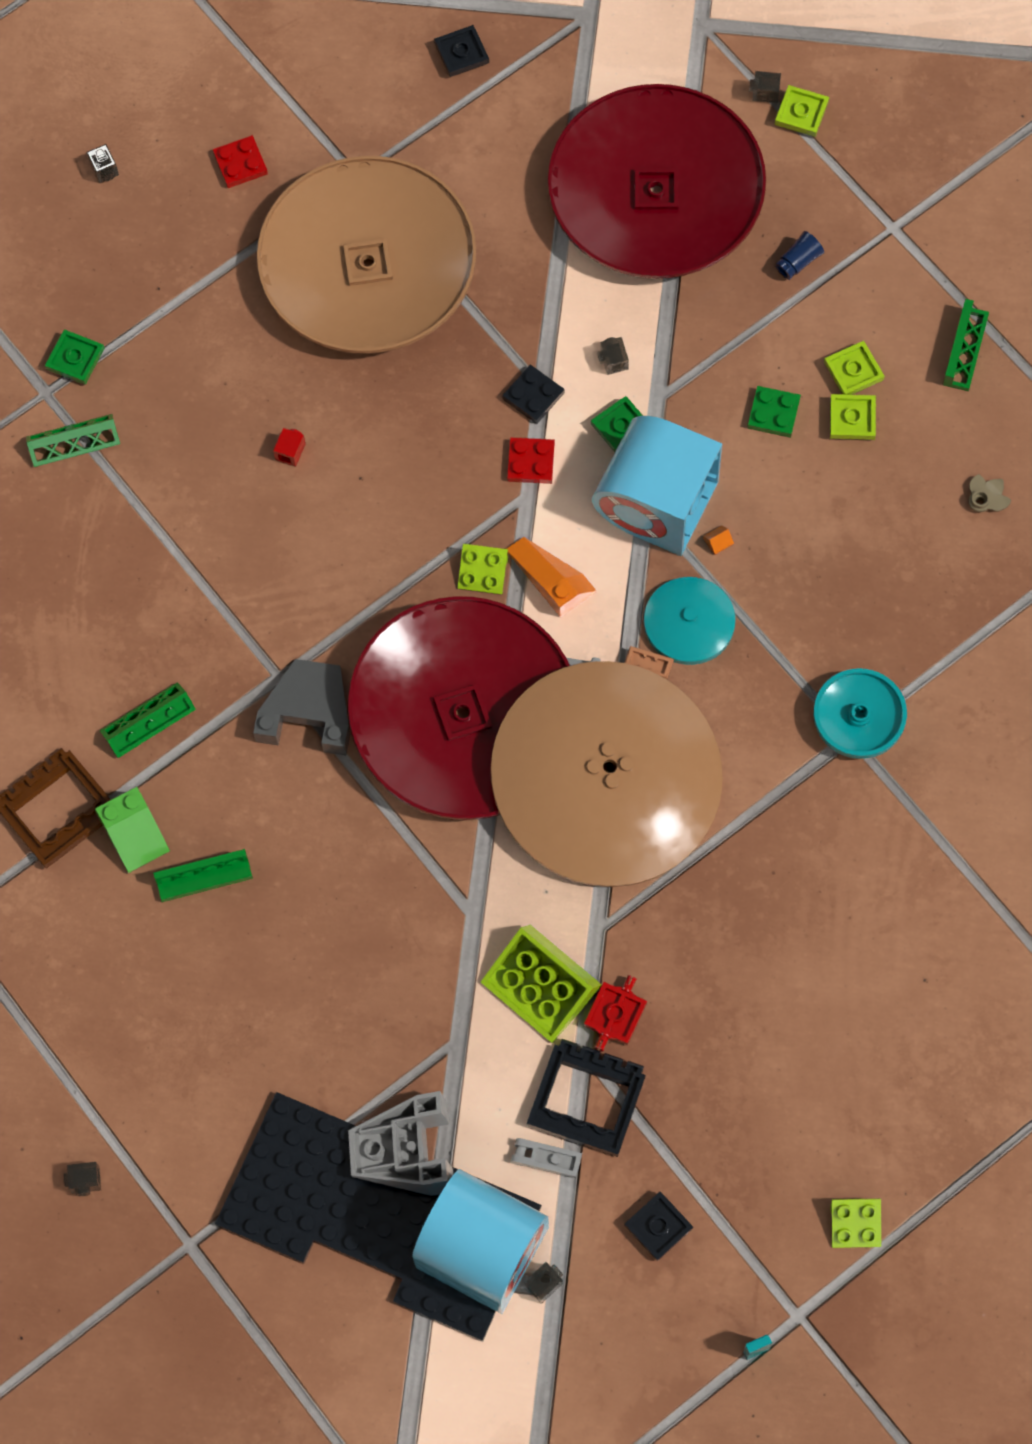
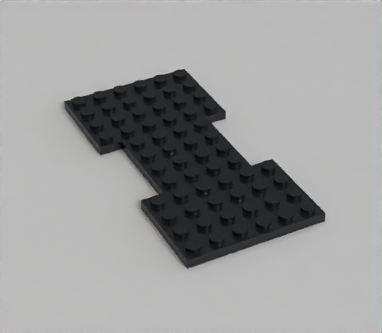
[215,1092,542,1342]

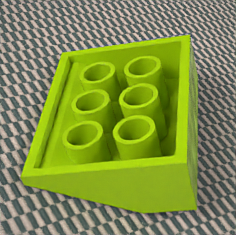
[481,925,602,1043]

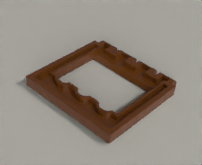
[0,748,111,869]

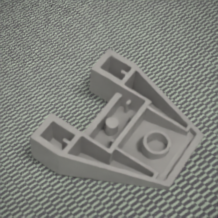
[348,1091,453,1196]

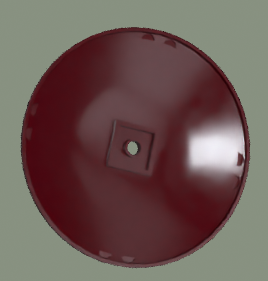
[548,84,766,279]
[348,596,570,820]

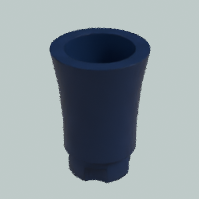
[775,231,825,280]

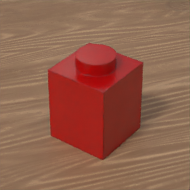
[273,428,306,467]

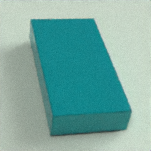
[743,1334,772,1360]

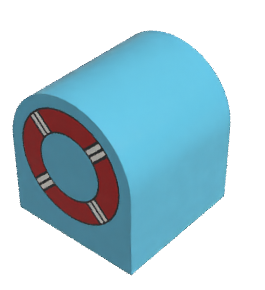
[592,416,722,556]
[413,1169,549,1314]

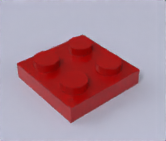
[213,135,268,188]
[507,437,555,484]

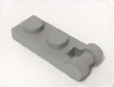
[510,1138,582,1178]

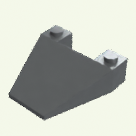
[253,659,351,756]

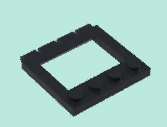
[526,1039,646,1157]

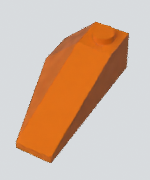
[507,537,596,618]

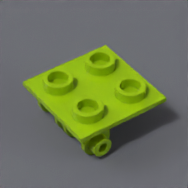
[457,544,508,594]
[830,1198,881,1248]

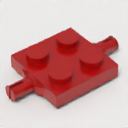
[584,975,647,1052]

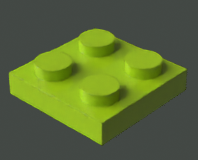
[775,85,829,137]
[824,341,885,395]
[830,394,876,440]

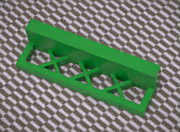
[943,299,989,392]
[26,414,120,467]
[100,682,196,758]
[153,849,253,903]

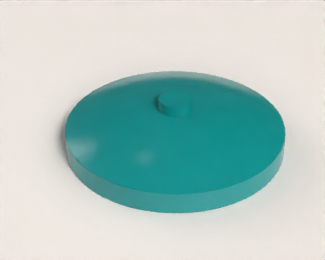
[644,577,735,665]
[813,668,907,759]

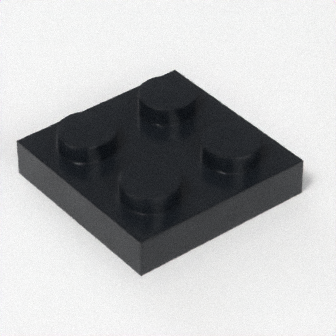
[434,25,489,77]
[502,364,565,424]
[624,1191,694,1262]

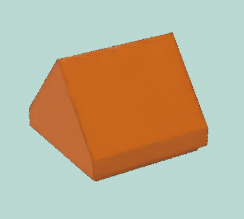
[703,525,734,555]

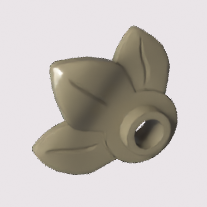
[968,474,1011,512]

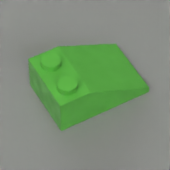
[95,787,170,873]

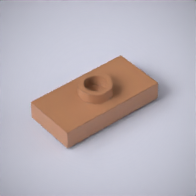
[624,646,674,680]

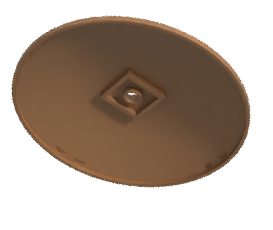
[257,156,476,353]
[491,661,723,887]

